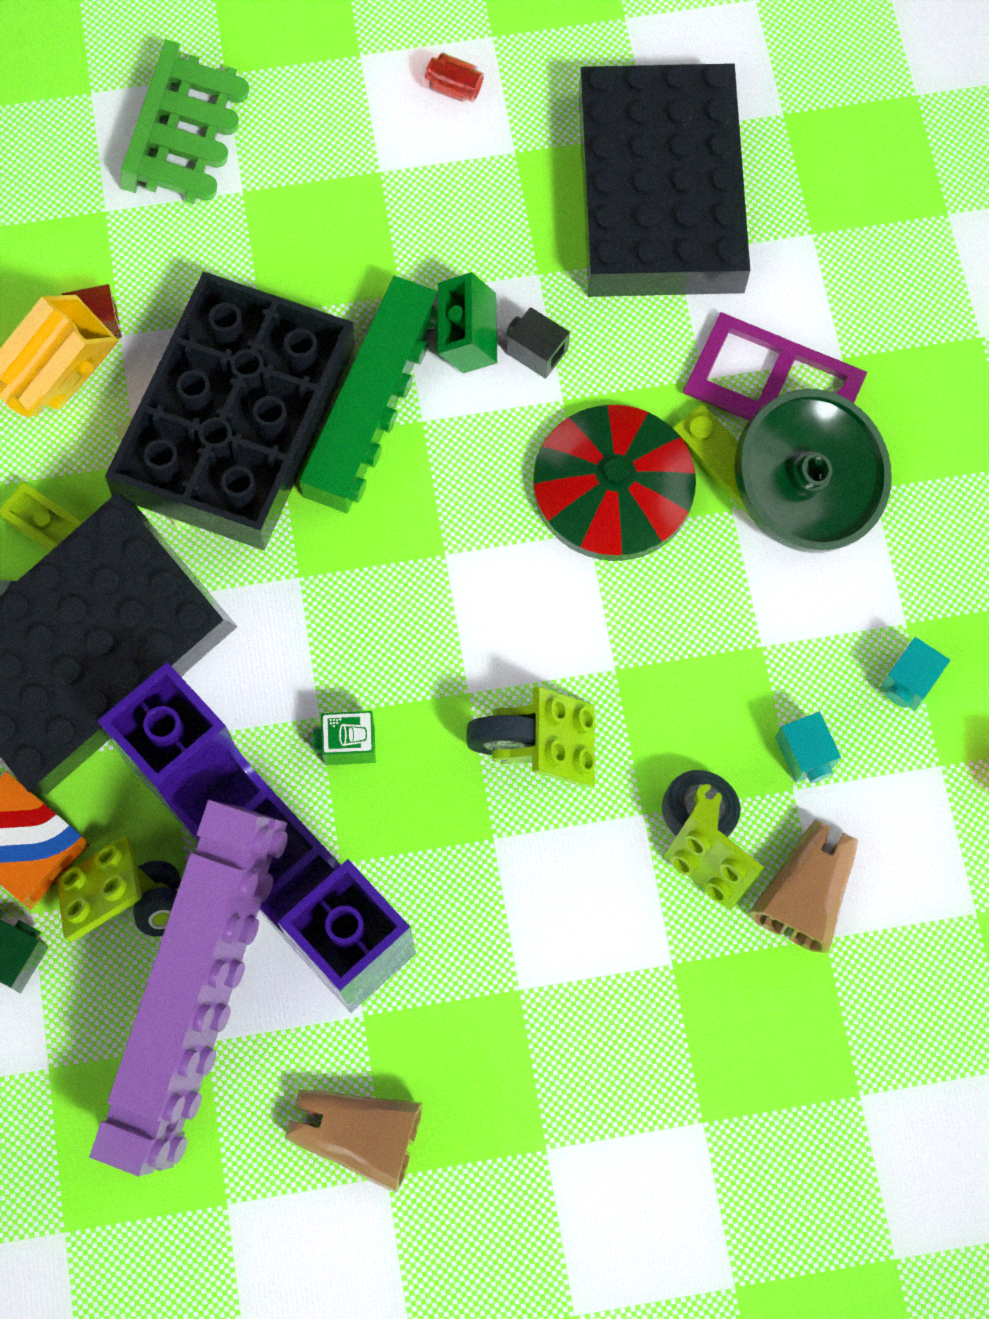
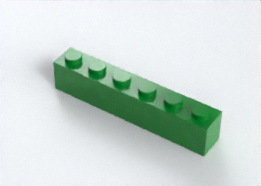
[299,275,438,514]

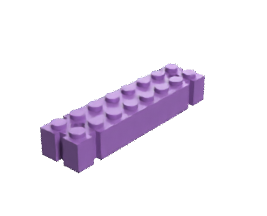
[89,800,288,1177]

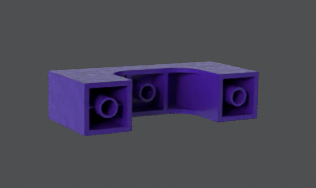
[97,662,416,1013]

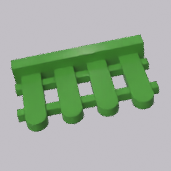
[121,39,249,204]

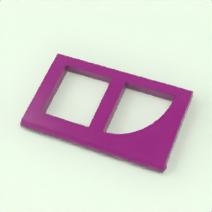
[683,312,867,421]

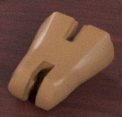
[749,819,858,953]
[285,1090,422,1193]

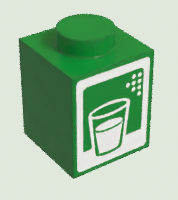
[313,711,376,765]

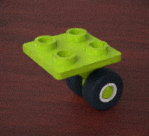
[56,836,181,943]

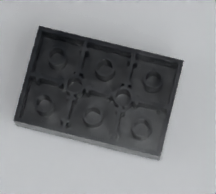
[578,63,751,297]
[105,271,355,551]
[0,492,238,795]

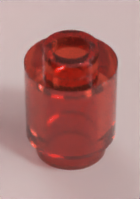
[425,52,484,102]

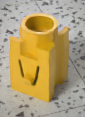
[0,295,119,417]

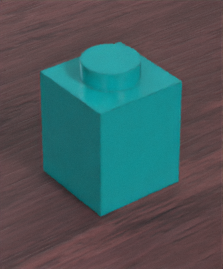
[880,636,951,711]
[775,711,841,784]

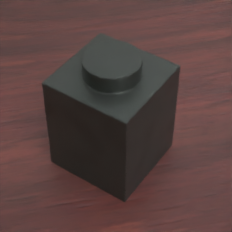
[505,307,570,379]

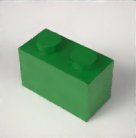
[438,272,497,374]

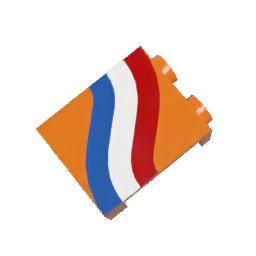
[0,771,90,910]

